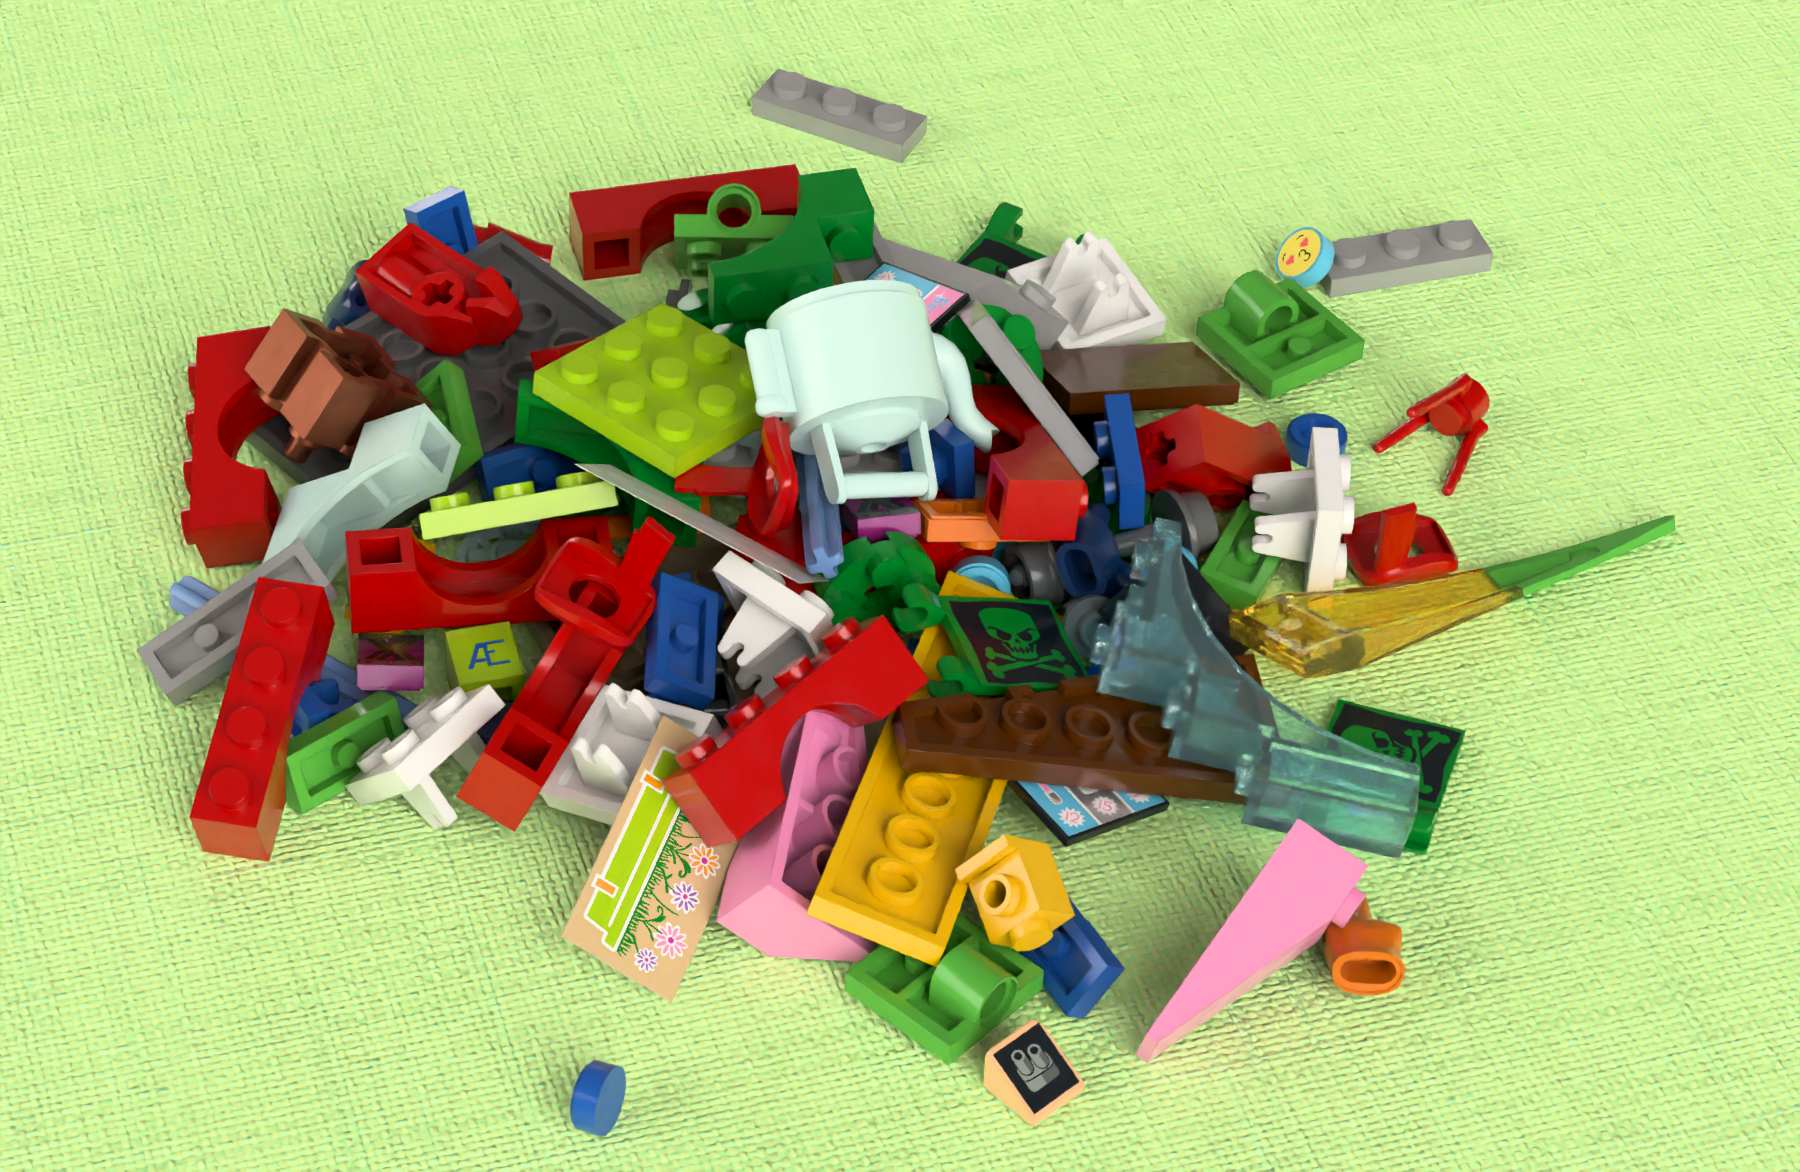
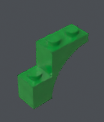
[708,168,874,326]
[514,379,704,547]

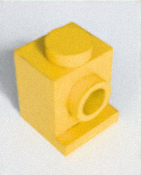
[955,834,1075,951]

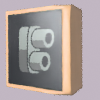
[983,1019,1084,1127]

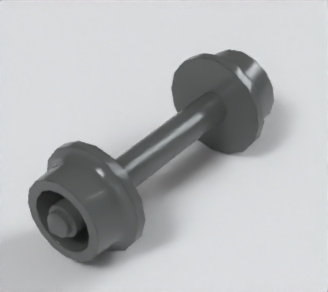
[1004,488,1219,610]

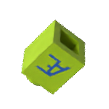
[444,621,525,701]

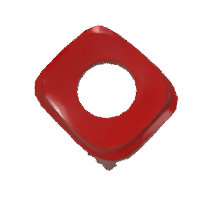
[674,416,798,539]
[1340,502,1458,589]
[534,517,675,648]

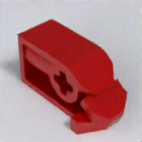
[355,222,524,355]
[1135,404,1292,513]

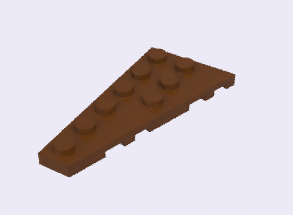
[892,653,1292,808]

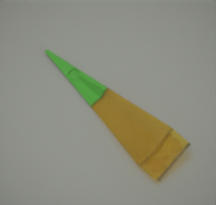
[1228,515,1676,679]

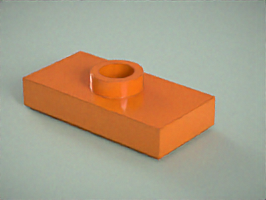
[911,499,1049,550]

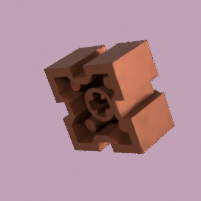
[244,308,434,464]

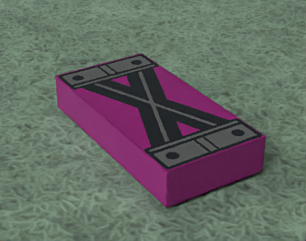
[839,497,921,542]
[357,633,424,691]

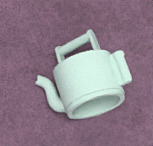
[744,280,1000,504]

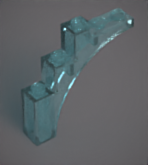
[1089,517,1420,859]

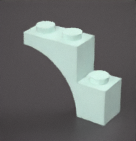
[262,403,461,583]

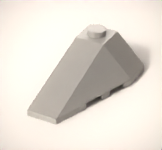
[883,238,1069,368]

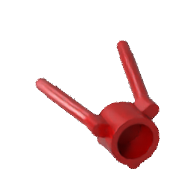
[1373,374,1490,496]

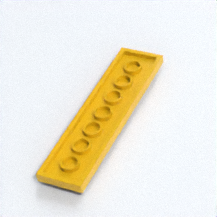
[807,570,1063,967]

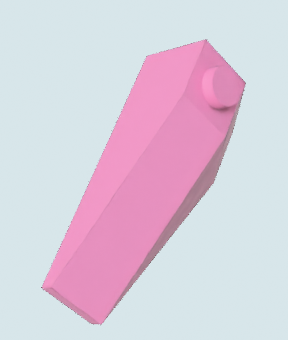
[716,711,877,962]
[1135,818,1368,1063]

